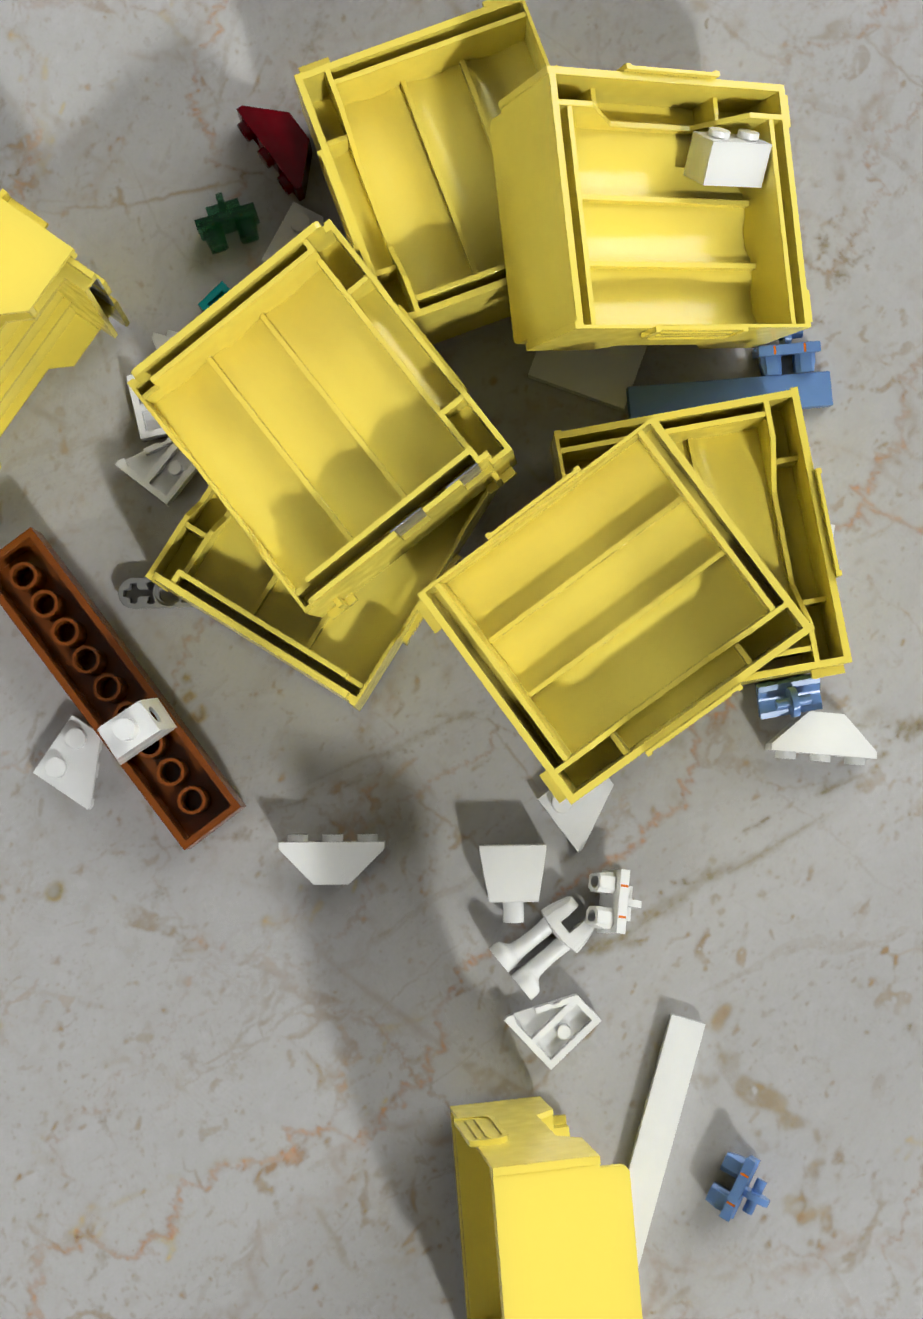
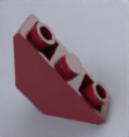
[236,105,313,202]

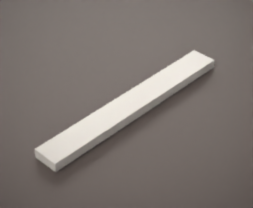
[627,1013,706,1268]

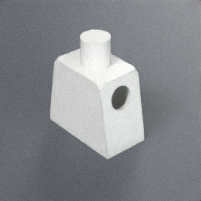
[97,698,177,765]
[479,843,546,923]

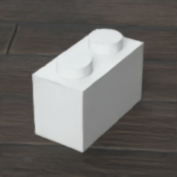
[683,127,772,188]

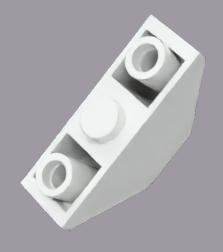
[765,711,877,766]
[278,834,386,885]

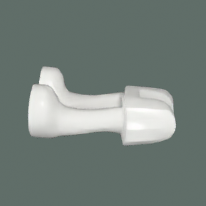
[488,896,595,1000]

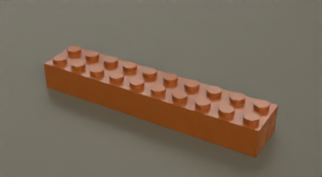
[0,527,246,850]

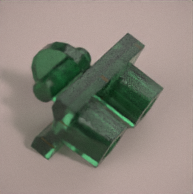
[194,192,260,254]

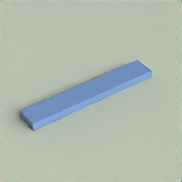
[626,371,833,419]

